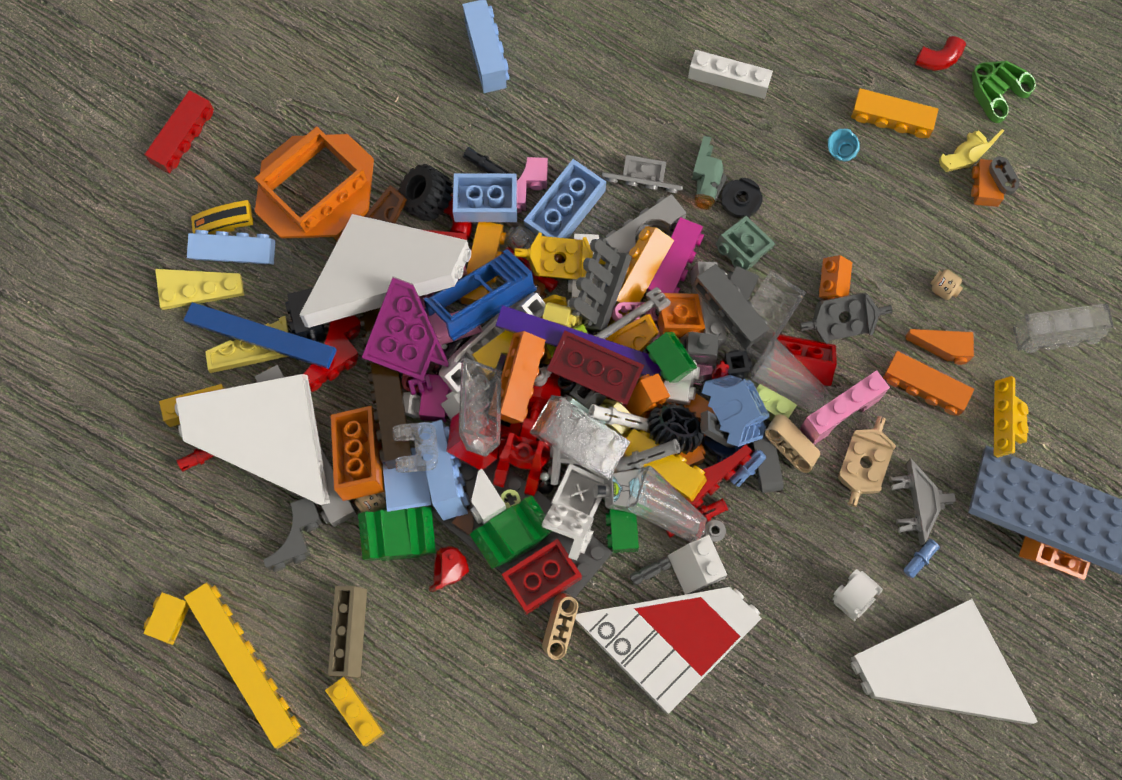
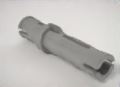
[615,439,680,472]

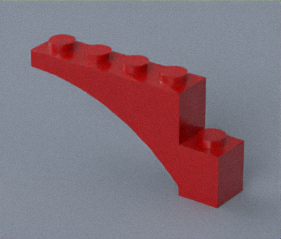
[304,315,361,392]
[644,445,753,510]

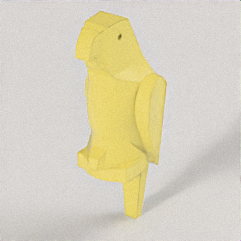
[939,129,1004,172]

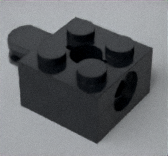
[285,288,327,342]

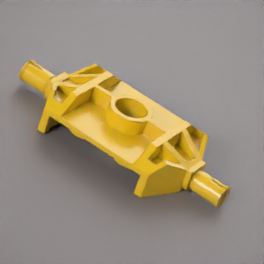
[514,233,606,280]

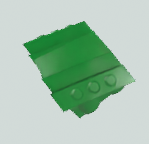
[470,496,552,569]
[358,506,436,561]

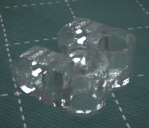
[392,422,438,473]

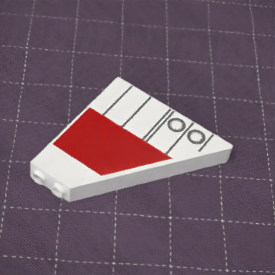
[575,587,762,715]

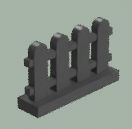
[569,237,632,332]

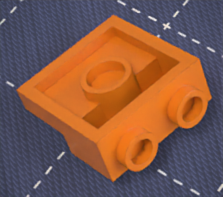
[657,293,705,338]

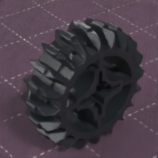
[647,402,704,455]

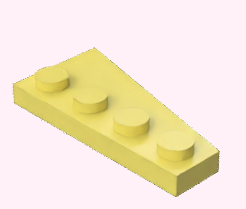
[155,269,244,310]
[205,316,289,373]

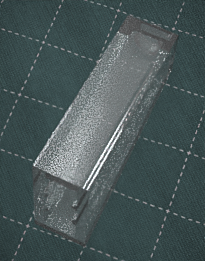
[751,337,830,412]
[625,466,707,542]

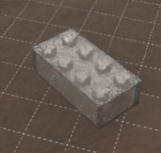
[1013,303,1114,353]
[530,395,630,480]

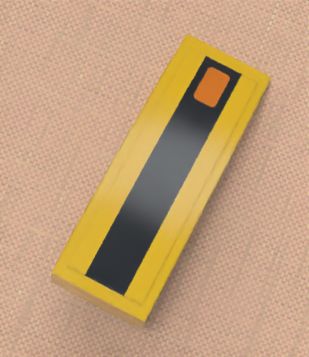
[191,200,253,235]

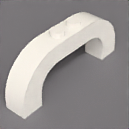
[439,293,546,393]

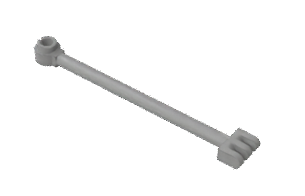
[534,287,671,386]

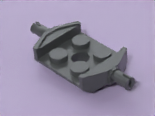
[799,292,893,344]

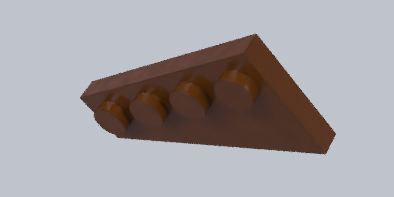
[364,185,407,224]

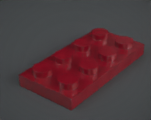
[547,330,644,406]

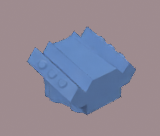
[702,375,770,447]

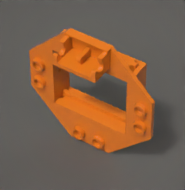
[254,127,374,241]

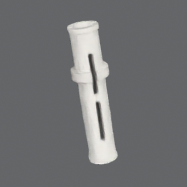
[588,404,648,432]

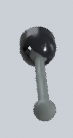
[537,472,553,495]

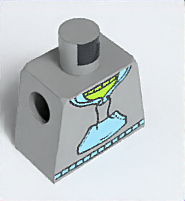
[594,469,646,514]

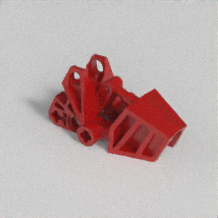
[493,373,561,497]

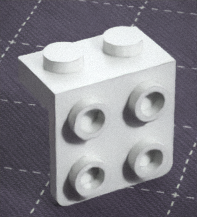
[542,504,594,560]

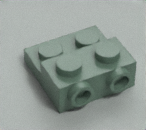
[715,216,776,270]

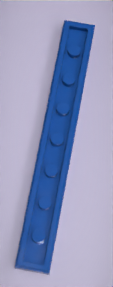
[183,302,337,369]

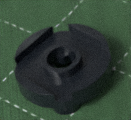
[721,178,763,219]

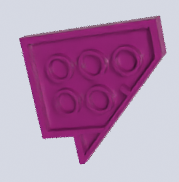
[362,276,449,381]

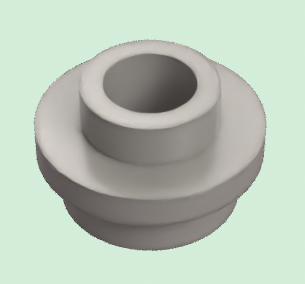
[704,520,726,542]

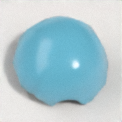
[828,129,860,162]

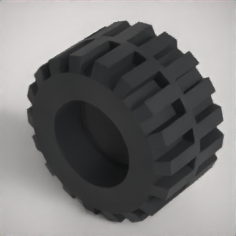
[398,164,453,221]

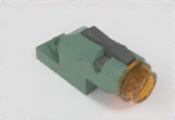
[692,136,727,210]

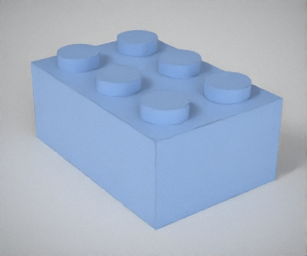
[453,173,517,222]

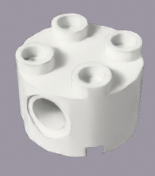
[833,569,883,621]

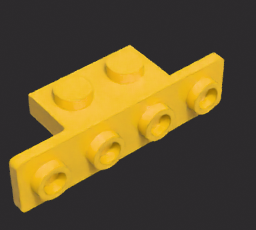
[994,376,1029,458]

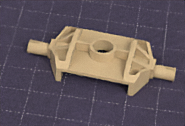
[838,416,896,507]

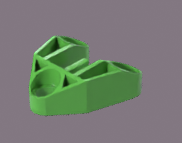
[972,61,1036,123]

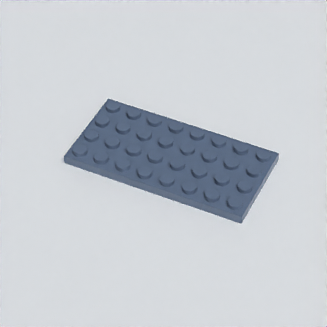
[968,445,1122,575]

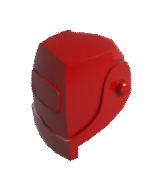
[428,546,469,592]

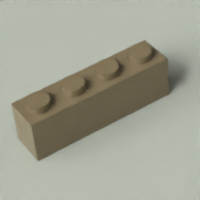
[328,586,367,678]

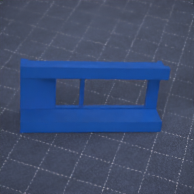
[424,249,537,341]

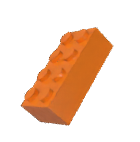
[331,406,385,501]

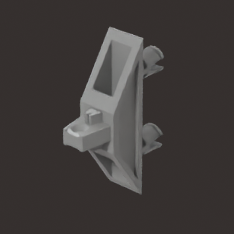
[889,458,956,547]

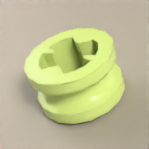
[501,489,521,509]

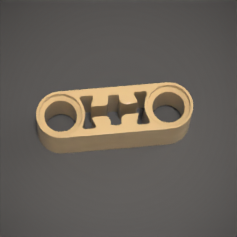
[765,414,820,473]
[542,593,578,660]

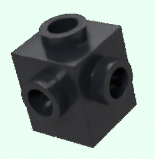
[723,350,752,380]

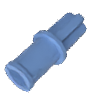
[730,450,766,487]
[904,539,940,578]

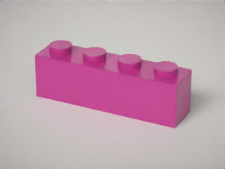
[647,217,704,293]

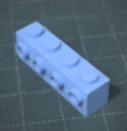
[187,230,275,265]

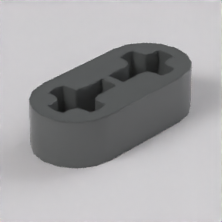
[989,156,1020,195]

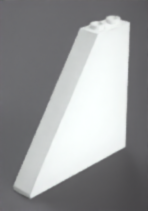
[300,214,471,327]
[175,374,330,505]
[851,599,1038,725]

